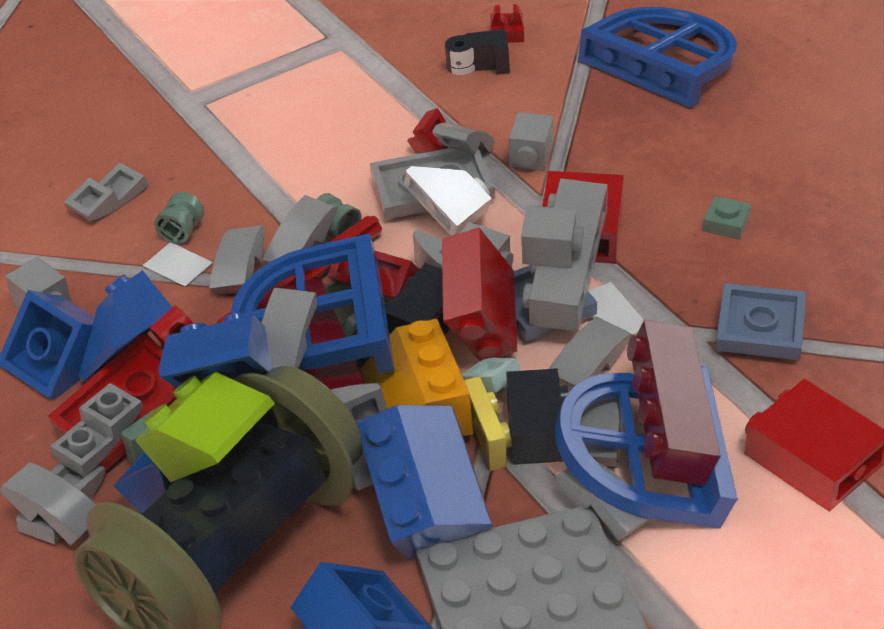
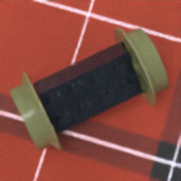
[73,366,363,629]

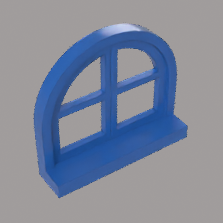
[578,7,737,108]
[231,233,395,374]
[555,366,738,529]

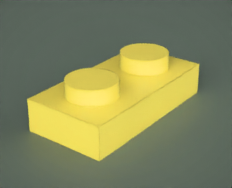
[464,376,512,471]

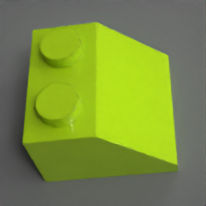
[135,372,275,482]

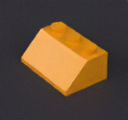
[360,319,473,436]

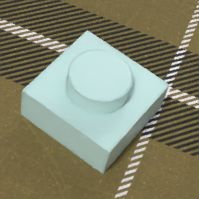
[462,358,521,395]

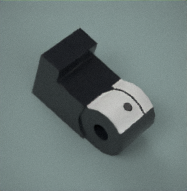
[445,29,510,75]

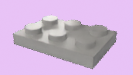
[370,148,495,220]

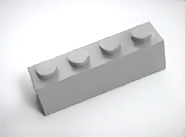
[522,178,607,332]

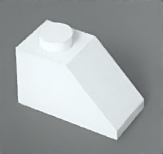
[404,166,491,236]

